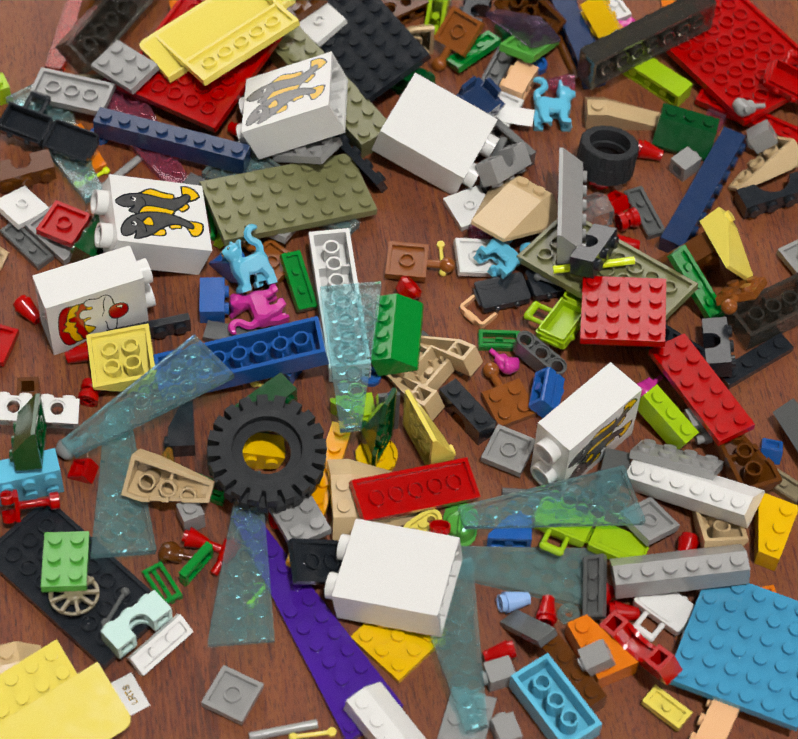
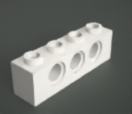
[0,392,80,429]

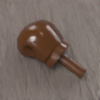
[158,541,194,564]

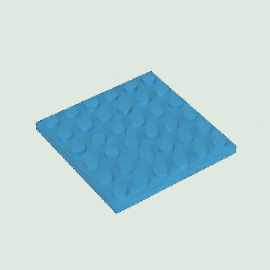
[669,583,798,732]

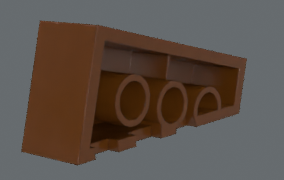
[657,231,720,275]

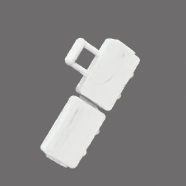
[632,592,695,642]

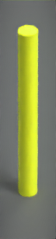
[552,256,635,274]

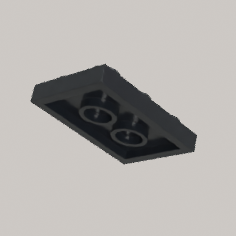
[287,538,342,585]

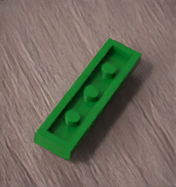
[667,245,726,318]

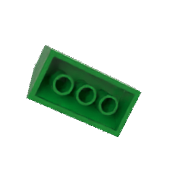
[370,293,424,376]

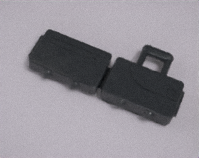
[0,90,100,164]
[473,269,566,313]

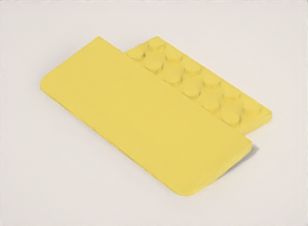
[140,0,300,86]
[0,639,131,739]

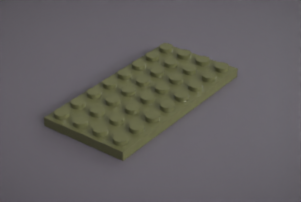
[199,153,378,246]
[517,218,698,320]

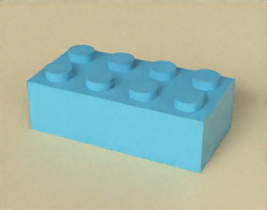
[0,448,64,506]
[509,653,602,739]

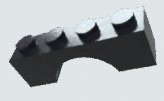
[733,171,798,220]

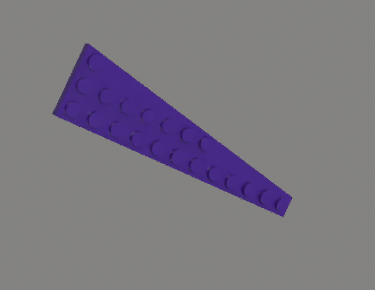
[232,508,403,739]

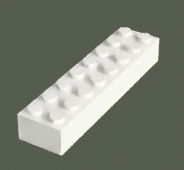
[309,228,371,382]

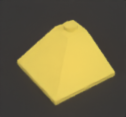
[700,207,753,280]
[86,324,159,393]
[403,389,456,465]

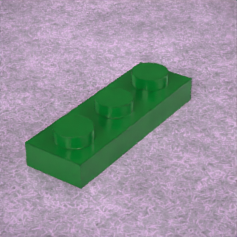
[446,30,501,73]
[279,250,318,313]

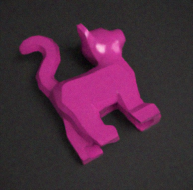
[228,283,290,335]

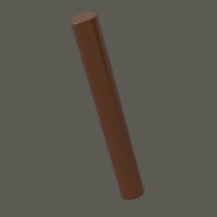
[557,35,581,83]

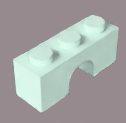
[101,590,173,659]

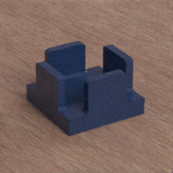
[456,76,505,116]

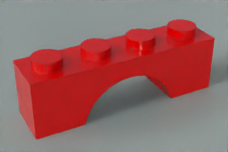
[599,610,683,686]

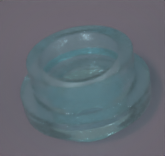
[558,603,580,624]

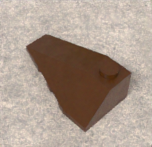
[493,0,567,36]
[714,434,783,493]

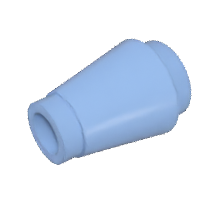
[496,591,531,614]

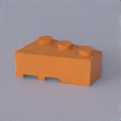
[564,614,639,688]

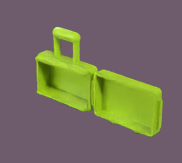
[523,290,582,349]
[533,497,649,559]

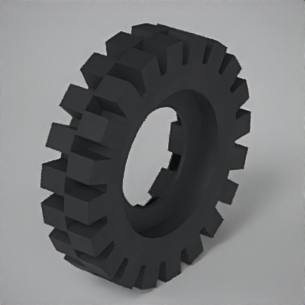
[207,394,327,513]

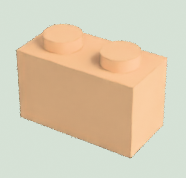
[499,59,539,100]

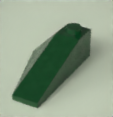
[359,387,397,467]

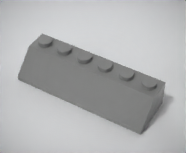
[557,148,587,264]
[609,544,751,599]

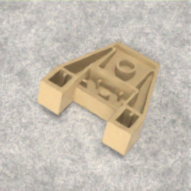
[385,336,483,421]

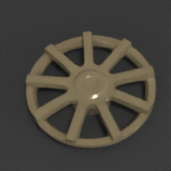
[49,576,100,616]

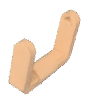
[460,294,498,329]

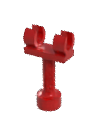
[0,489,60,524]

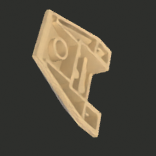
[471,176,558,242]
[327,459,417,540]

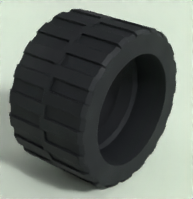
[576,125,639,186]

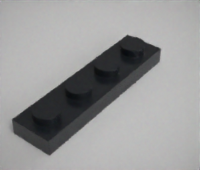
[333,133,388,193]
[106,313,191,339]
[719,333,794,390]

